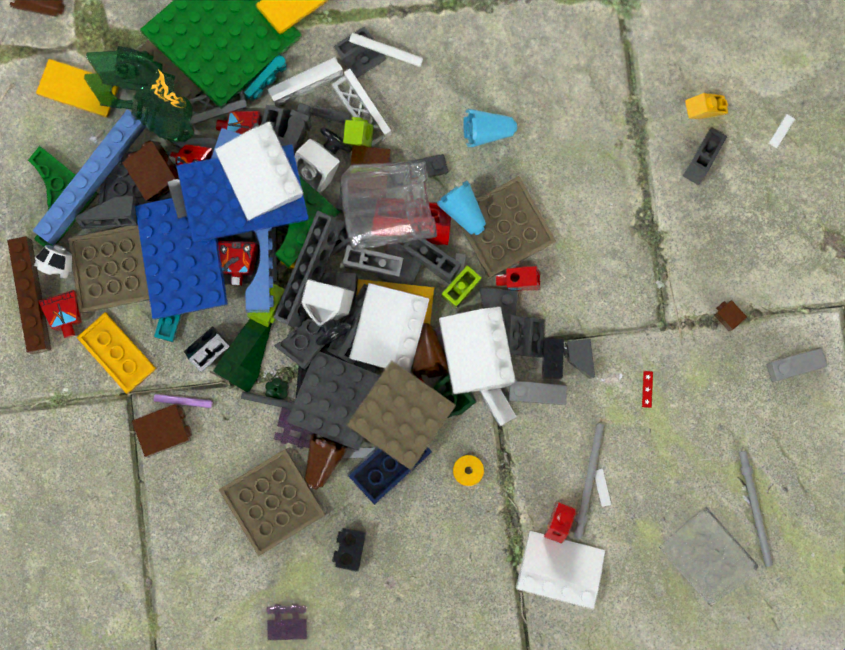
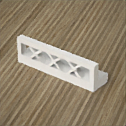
[267,57,344,106]
[332,69,391,147]
[479,388,516,427]

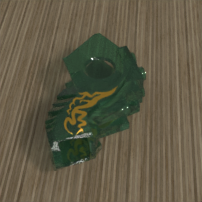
[84,46,194,142]

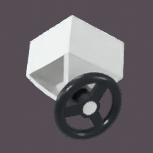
[295,127,352,194]
[302,280,354,346]

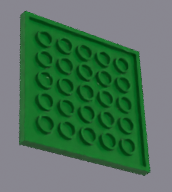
[140,0,302,109]

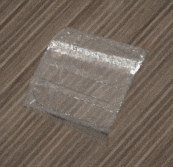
[341,161,437,250]

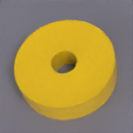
[453,455,484,486]

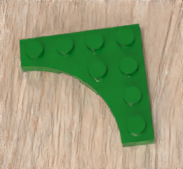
[28,146,99,247]
[275,176,340,267]

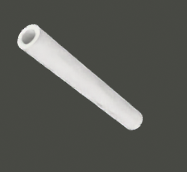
[349,33,423,67]

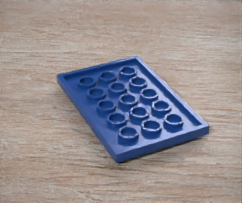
[177,144,308,243]
[135,198,228,320]

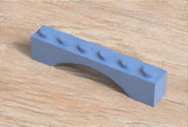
[246,228,273,313]

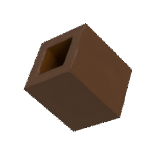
[714,300,747,332]

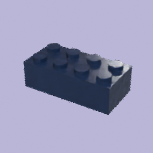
[347,447,432,505]

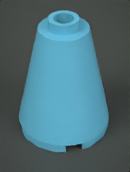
[463,109,517,147]
[436,180,486,235]

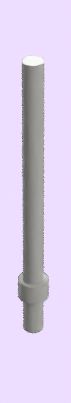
[574,423,604,539]
[739,451,773,567]

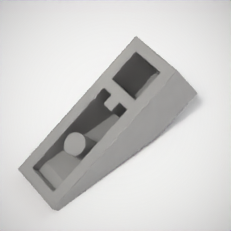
[343,245,404,277]
[766,348,827,382]
[508,381,567,405]

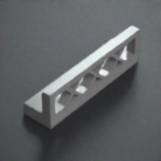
[167,91,247,129]

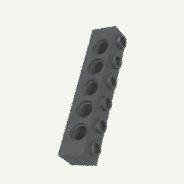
[274,211,344,328]

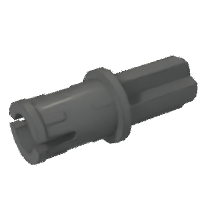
[312,106,350,124]

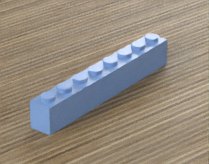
[33,109,147,246]

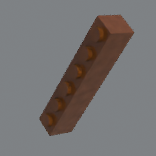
[7,236,52,354]

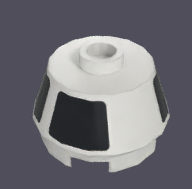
[34,245,72,278]

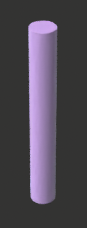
[154,394,212,408]

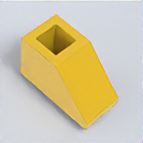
[685,93,728,119]

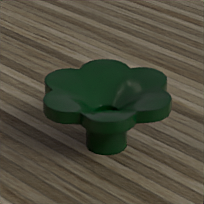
[265,378,288,399]

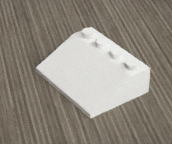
[215,122,303,221]
[349,283,429,373]
[439,307,516,394]
[516,531,605,609]

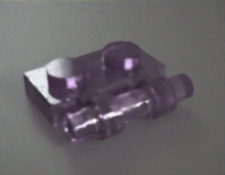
[274,408,313,449]
[267,603,307,640]

